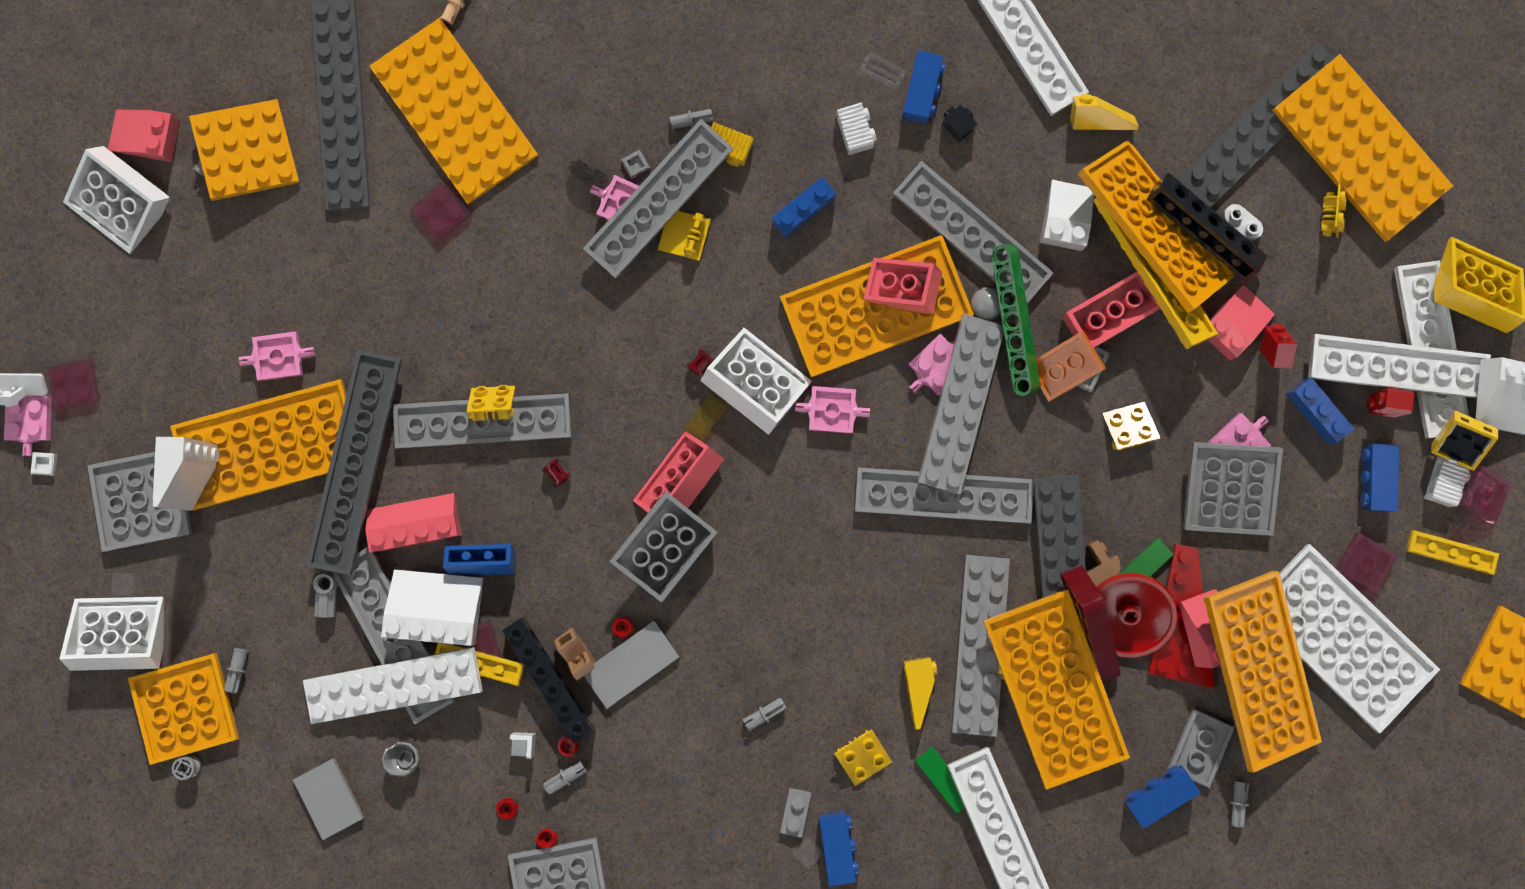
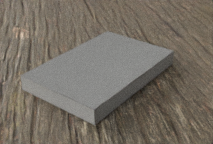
[1167,708,1235,789]
[293,758,365,840]

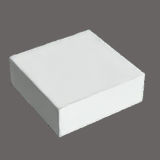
[30,452,57,476]

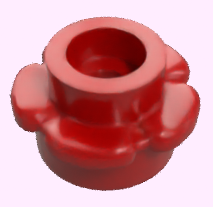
[612,616,634,638]
[558,736,580,757]
[496,798,518,820]
[536,828,558,849]

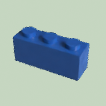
[902,50,945,124]
[772,177,836,239]
[1286,378,1354,445]
[1360,444,1399,512]
[443,544,516,576]
[1124,765,1201,829]
[819,811,859,886]

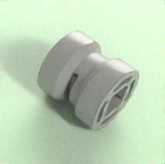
[172,755,202,780]

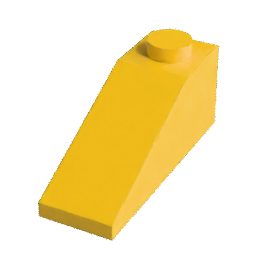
[1070,94,1139,130]
[903,657,937,730]

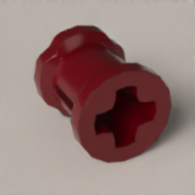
[686,349,714,378]
[542,459,571,488]

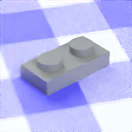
[780,787,811,838]

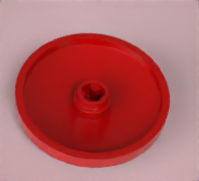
[1097,573,1177,658]

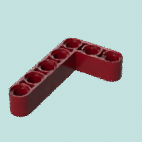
[1060,566,1121,682]

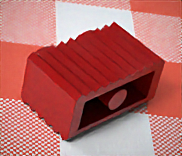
[1260,324,1298,368]
[1366,388,1415,418]

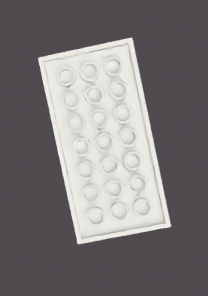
[1280,544,1440,733]

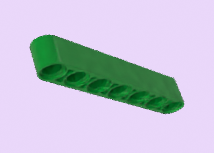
[992,245,1040,396]

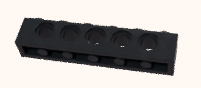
[1147,172,1267,282]
[502,617,596,744]

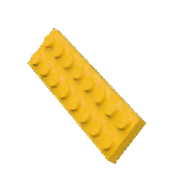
[1093,198,1218,349]

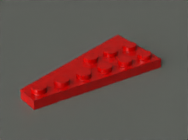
[1148,544,1214,689]

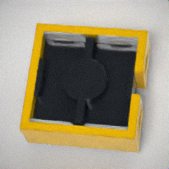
[1431,411,1498,471]

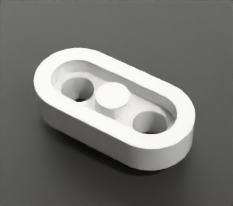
[1223,204,1263,241]

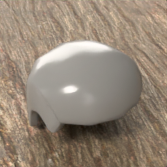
[971,288,1001,322]
[382,742,420,777]

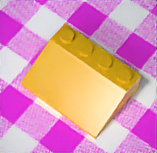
[1434,237,1525,333]

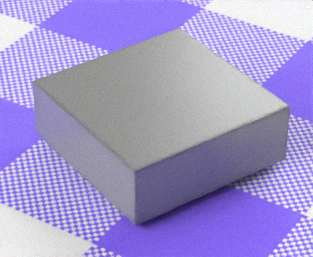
[621,150,650,179]

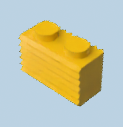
[711,122,754,167]

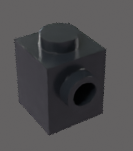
[942,104,977,143]

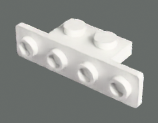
[0,373,48,407]

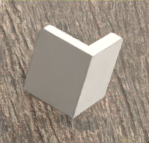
[510,732,536,759]

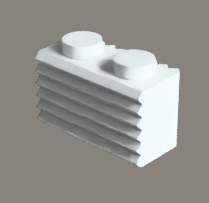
[836,103,877,155]
[1424,457,1471,507]

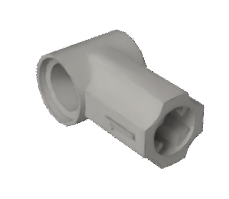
[313,573,339,618]

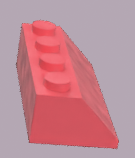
[1062,271,1161,348]
[633,431,725,512]
[365,493,462,553]

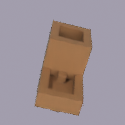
[1086,540,1120,587]
[554,628,596,680]

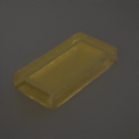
[684,394,728,442]

